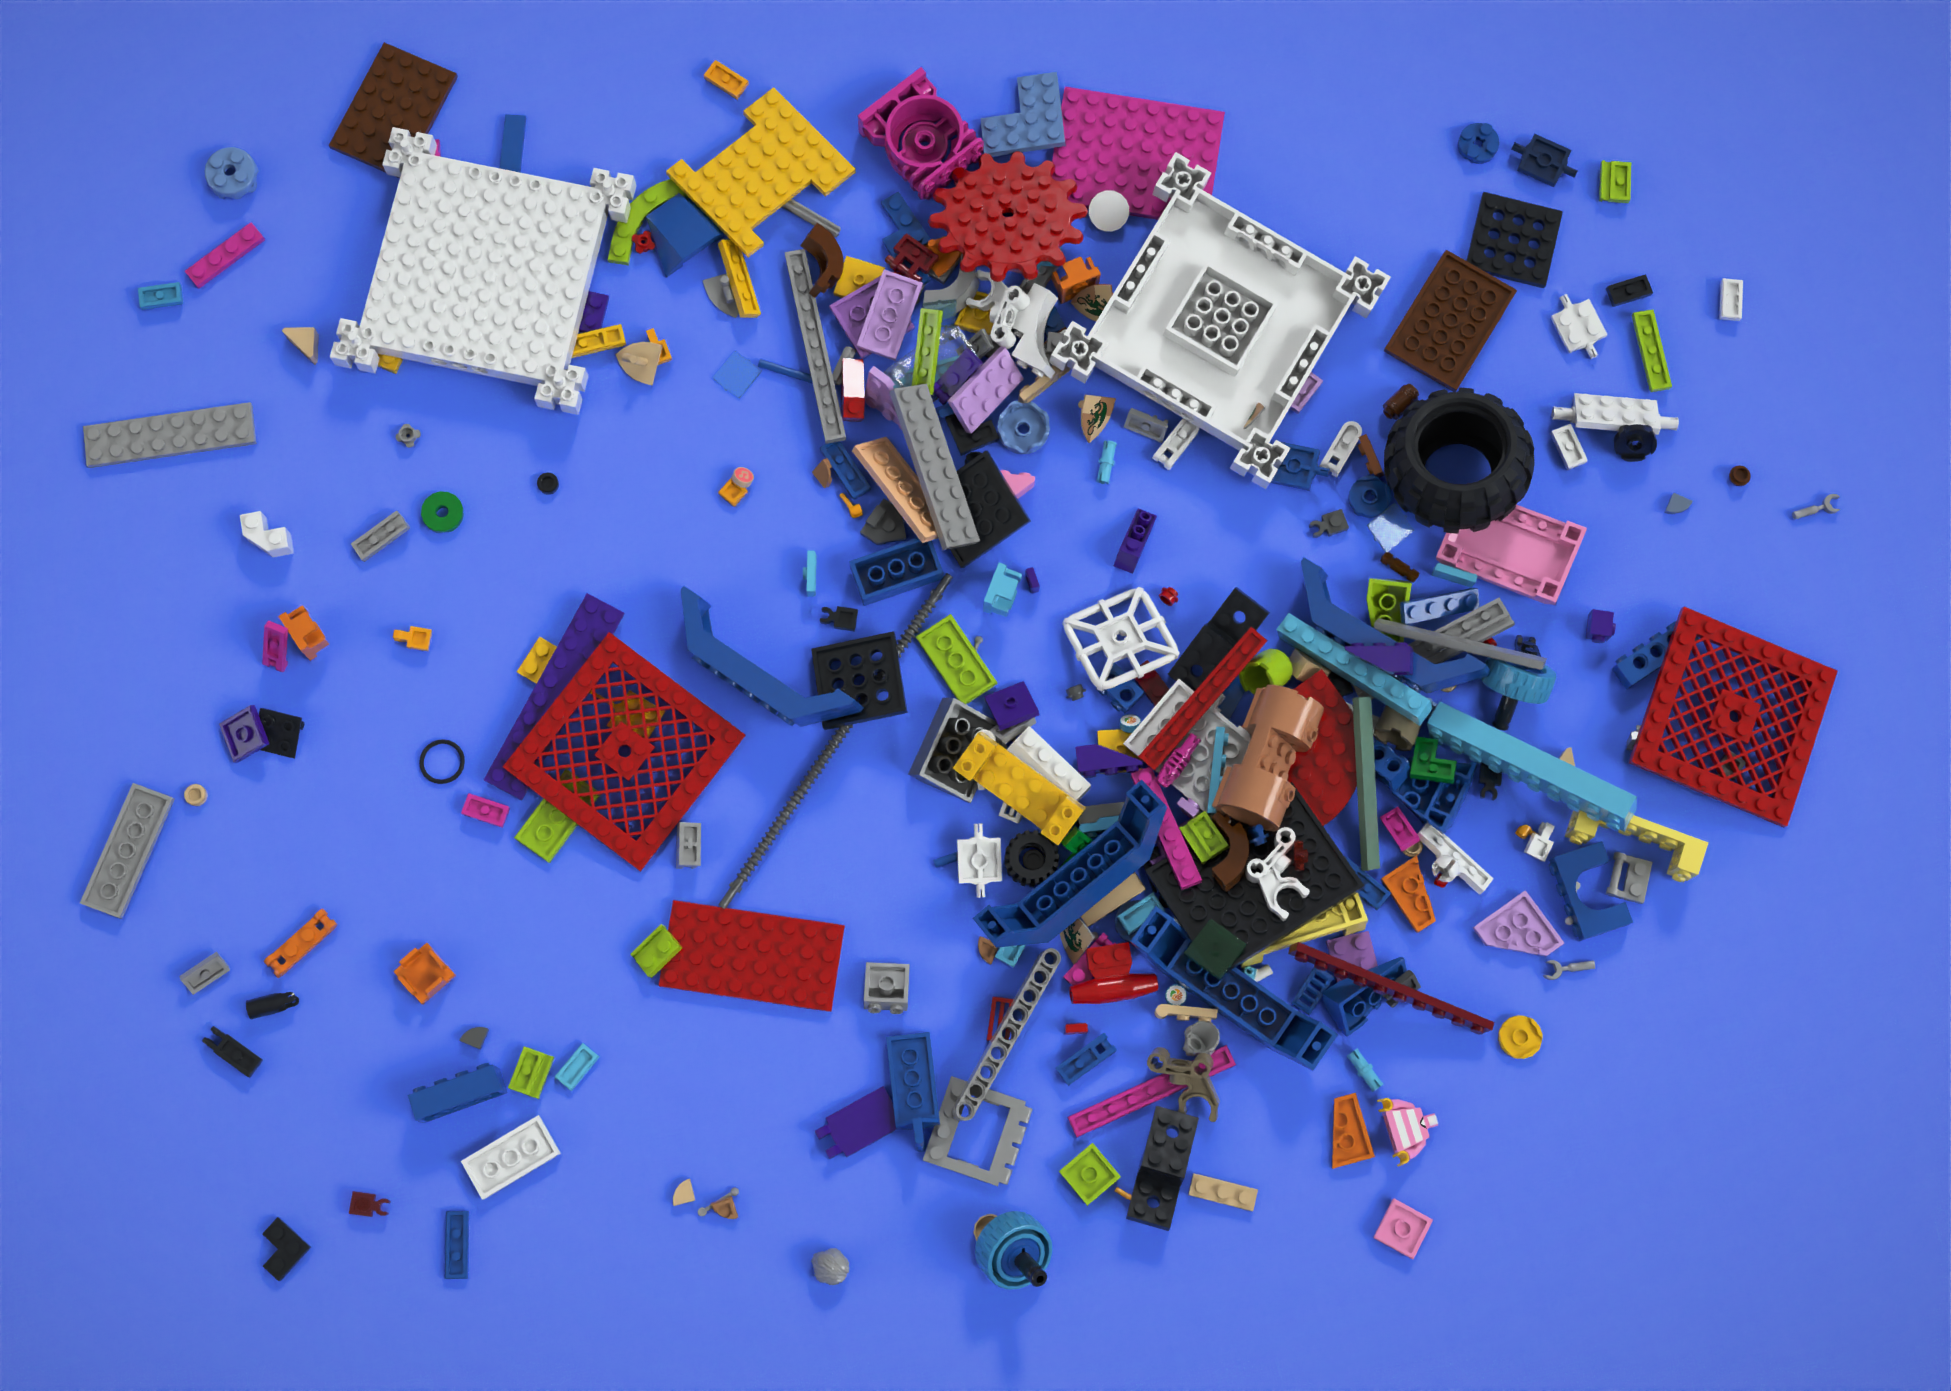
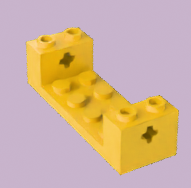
[953,732,1086,845]

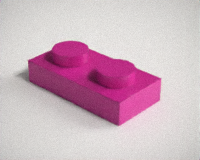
[461,793,510,828]
[1380,807,1420,851]

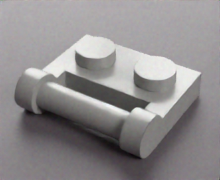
[1606,852,1653,904]

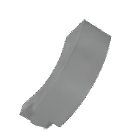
[922,254,980,318]

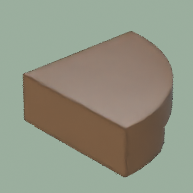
[812,458,832,488]
[978,936,999,965]
[711,1196,739,1219]

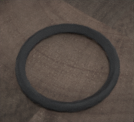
[419,739,465,784]

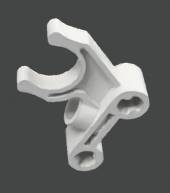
[966,270,1030,349]
[1245,827,1310,921]

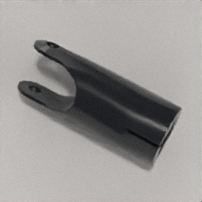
[246,992,299,1020]

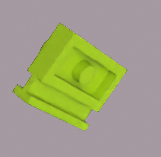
[1599,160,1632,204]
[1179,811,1230,865]
[630,924,682,978]
[508,1046,555,1099]

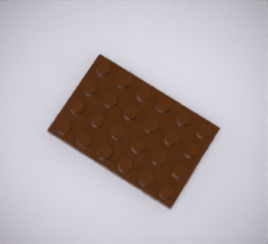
[329,42,458,178]
[1384,250,1517,392]

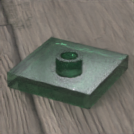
[1184,919,1246,980]

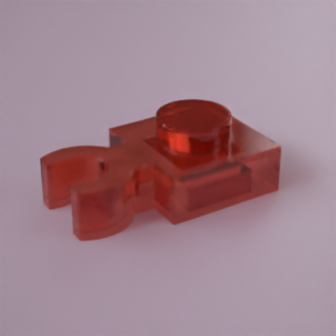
[1294,840,1308,870]
[349,1191,391,1217]

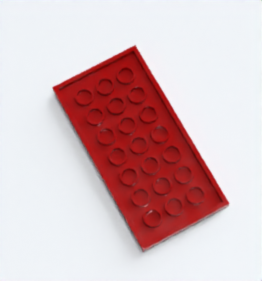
[659,900,845,1012]

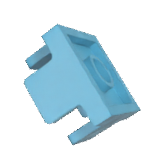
[983,563,1022,617]

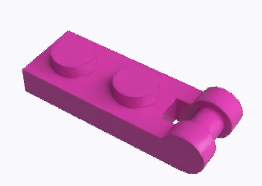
[262,621,288,673]
[1063,932,1116,986]

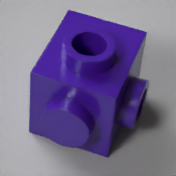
[1586,609,1616,643]

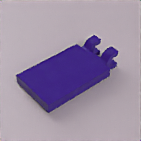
[815,1086,896,1159]

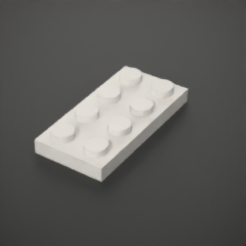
[461,1115,561,1200]

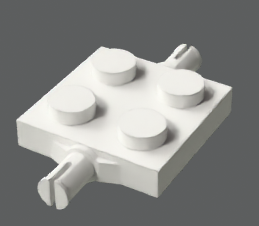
[1551,294,1608,359]
[957,823,1002,898]

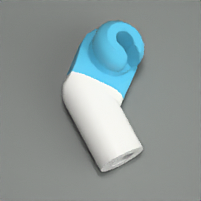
[1241,964,1273,982]

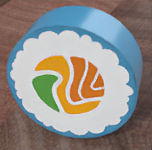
[1120,714,1141,733]
[1165,984,1187,1006]

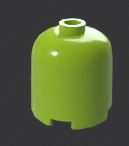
[1239,648,1293,695]

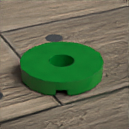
[421,491,464,533]

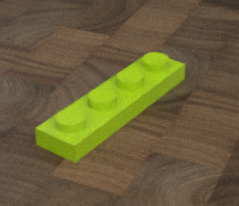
[912,308,943,395]
[1631,309,1672,393]

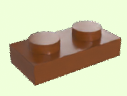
[1358,434,1384,478]

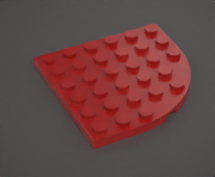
[1241,669,1357,826]

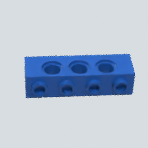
[1612,620,1699,690]

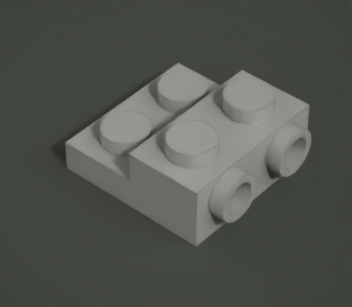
[864,962,910,1014]

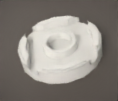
[1089,190,1129,232]

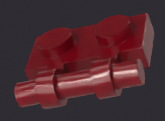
[885,233,939,282]

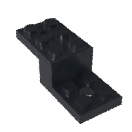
[1168,587,1270,692]
[1126,1106,1199,1231]

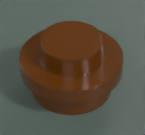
[1729,465,1751,486]

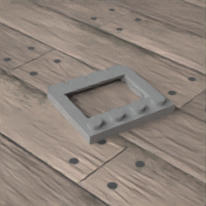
[923,1076,1033,1187]

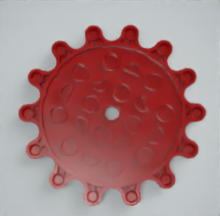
[928,151,1088,282]

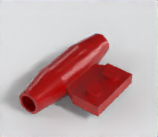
[1069,942,1158,1004]

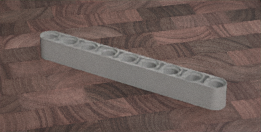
[952,948,1061,1122]

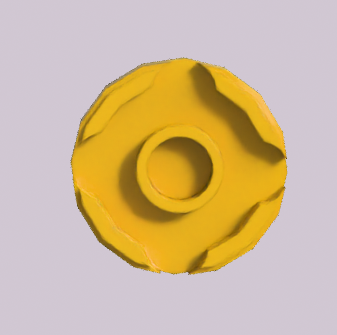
[1498,1015,1543,1059]

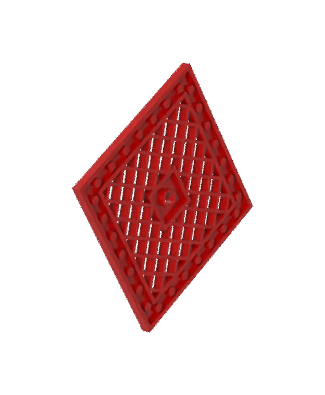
[1629,606,1838,828]
[503,632,746,872]

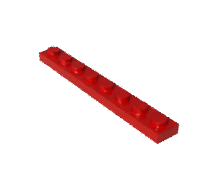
[1138,627,1268,771]

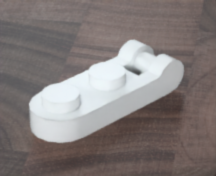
[1152,418,1200,471]
[1319,421,1362,478]

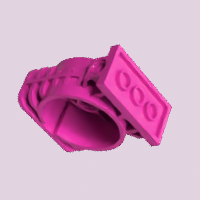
[858,67,984,200]

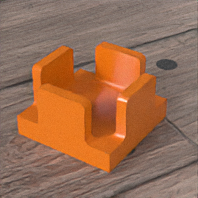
[1051,257,1101,304]
[278,605,329,661]
[393,943,456,1005]

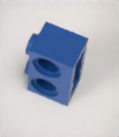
[1096,663,1144,714]
[1374,740,1410,791]

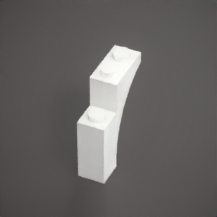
[1011,283,1058,379]

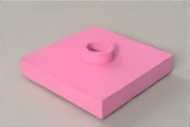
[1373,1198,1433,1260]

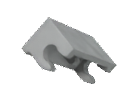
[676,822,701,869]

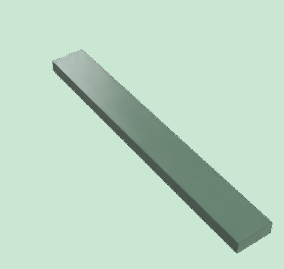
[1352,696,1380,871]

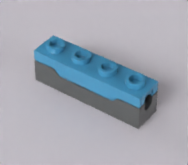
[1077,802,1124,838]

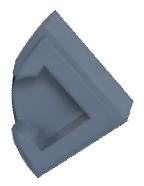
[1664,493,1693,514]

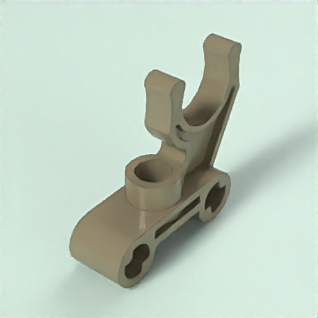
[1147,1047,1220,1122]

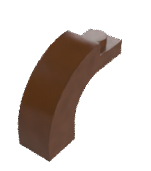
[800,222,844,298]
[1212,811,1249,892]

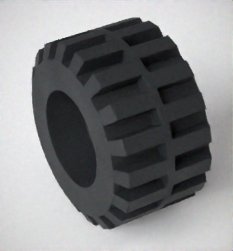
[1004,830,1059,887]

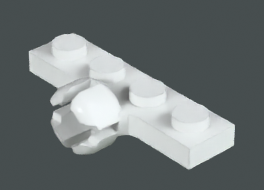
[1417,822,1494,895]

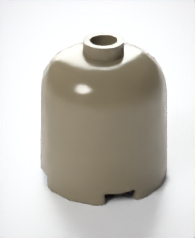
[1373,705,1422,751]

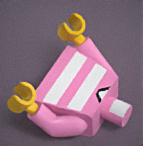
[1377,1098,1438,1167]

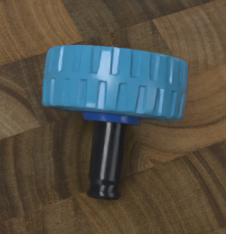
[1481,657,1556,731]
[975,1211,1053,1290]

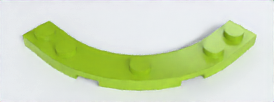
[608,179,689,266]

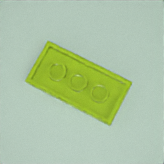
[916,614,998,705]
[514,769,600,863]

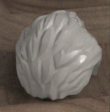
[1182,1021,1220,1056]
[811,1248,850,1285]

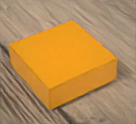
[718,477,748,507]

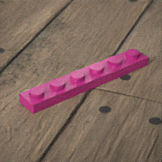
[1131,767,1202,890]

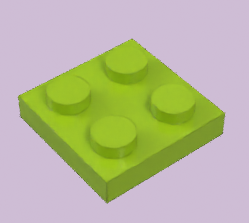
[1059,1143,1121,1206]

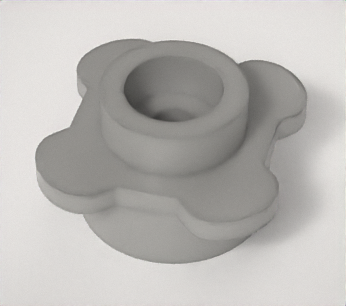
[396,424,421,448]

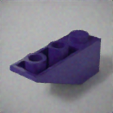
[1113,508,1157,574]
[1345,642,1413,675]
[1075,744,1143,778]

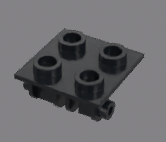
[259,708,305,759]

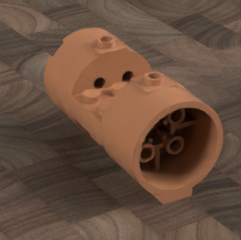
[1212,685,1324,831]

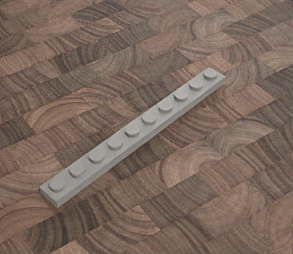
[785,249,846,444]

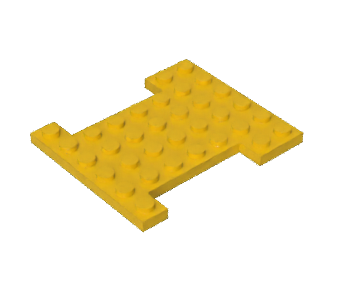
[666,87,856,258]

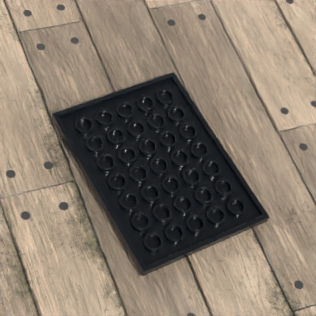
[1145,782,1365,979]

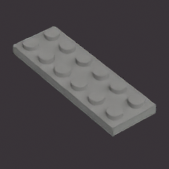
[80,783,175,919]

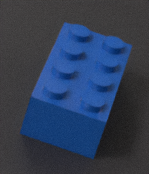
[849,538,944,606]
[408,1063,508,1123]

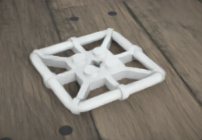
[1062,587,1180,691]

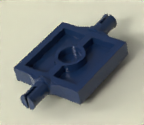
[1511,133,1578,187]

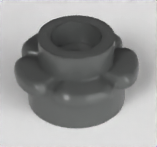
[1066,684,1086,701]

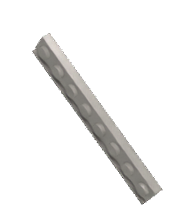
[1351,597,1515,700]

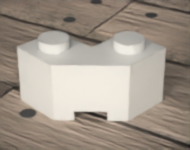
[240,511,294,558]

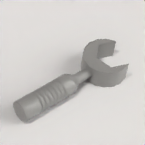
[1792,494,1840,520]
[1543,960,1595,980]

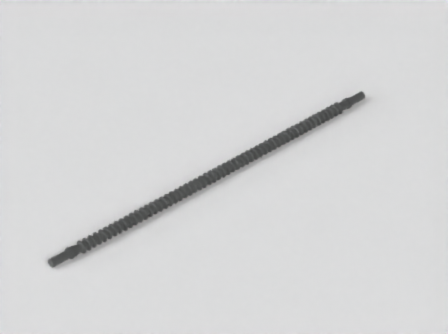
[718,573,953,909]

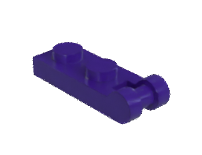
[933,348,983,406]

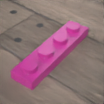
[185,222,265,289]

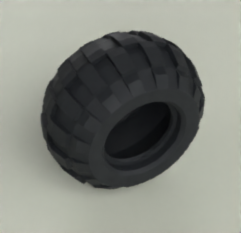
[1384,388,1535,534]

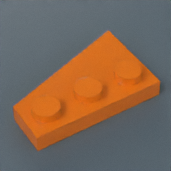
[1380,855,1436,933]
[1332,1093,1375,1169]

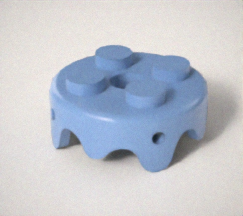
[204,147,259,200]
[998,401,1050,454]

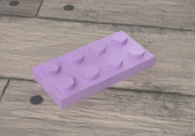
[856,269,923,361]
[948,346,1024,434]

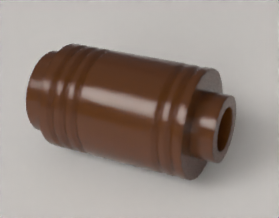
[1383,384,1419,420]

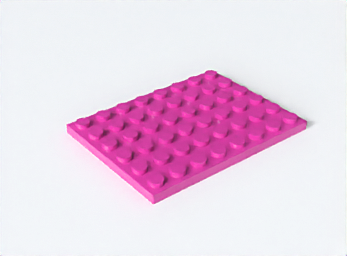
[1052,87,1225,220]

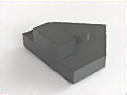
[860,499,907,545]

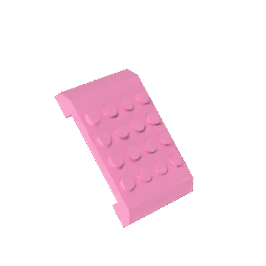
[1436,483,1587,605]

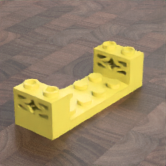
[1564,810,1709,882]
[1240,893,1368,968]

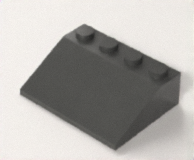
[908,698,998,803]

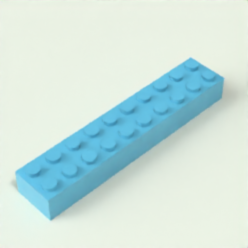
[1427,701,1637,832]

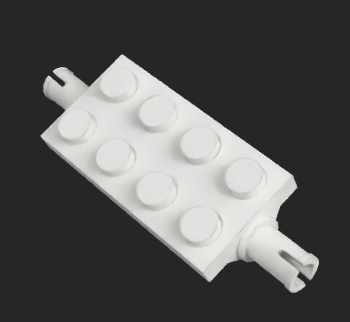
[1551,393,1679,435]

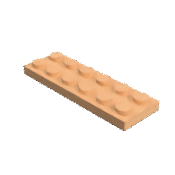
[852,436,938,543]

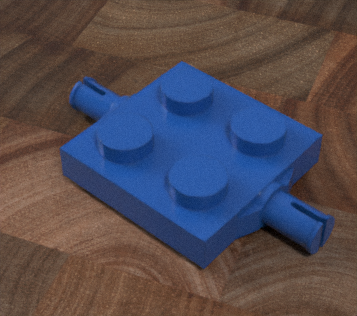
[1270,441,1330,491]

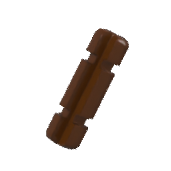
[1380,551,1420,583]

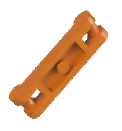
[263,908,338,978]

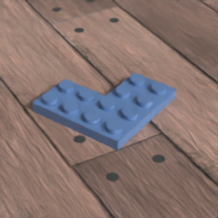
[980,71,1066,157]

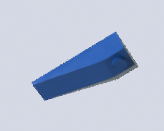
[1322,957,1407,1037]

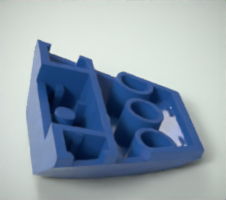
[646,193,726,278]
[1392,757,1477,834]

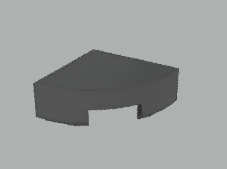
[459,1027,489,1050]

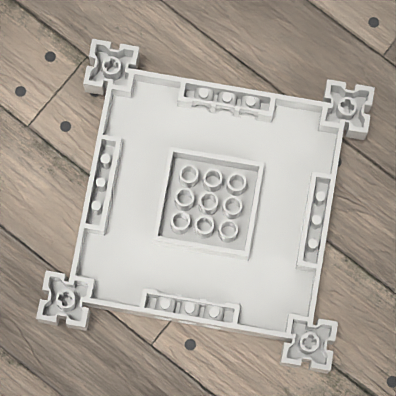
[330,127,637,415]
[1049,152,1391,489]

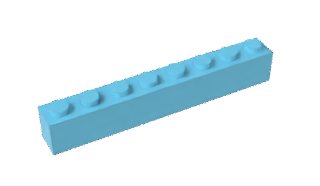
[1276,613,1432,726]

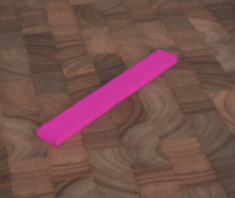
[1067,1045,1236,1138]

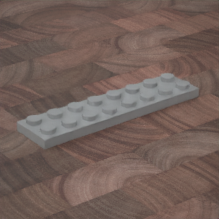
[889,384,980,550]
[83,402,257,468]

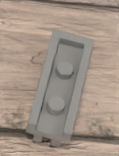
[351,510,410,562]

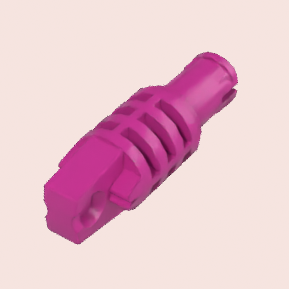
[1155,733,1201,788]

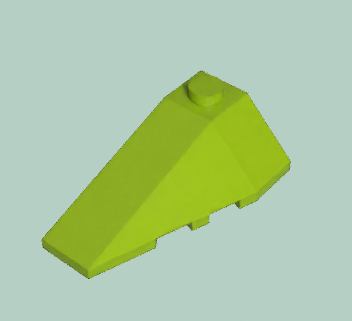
[1366,578,1412,642]

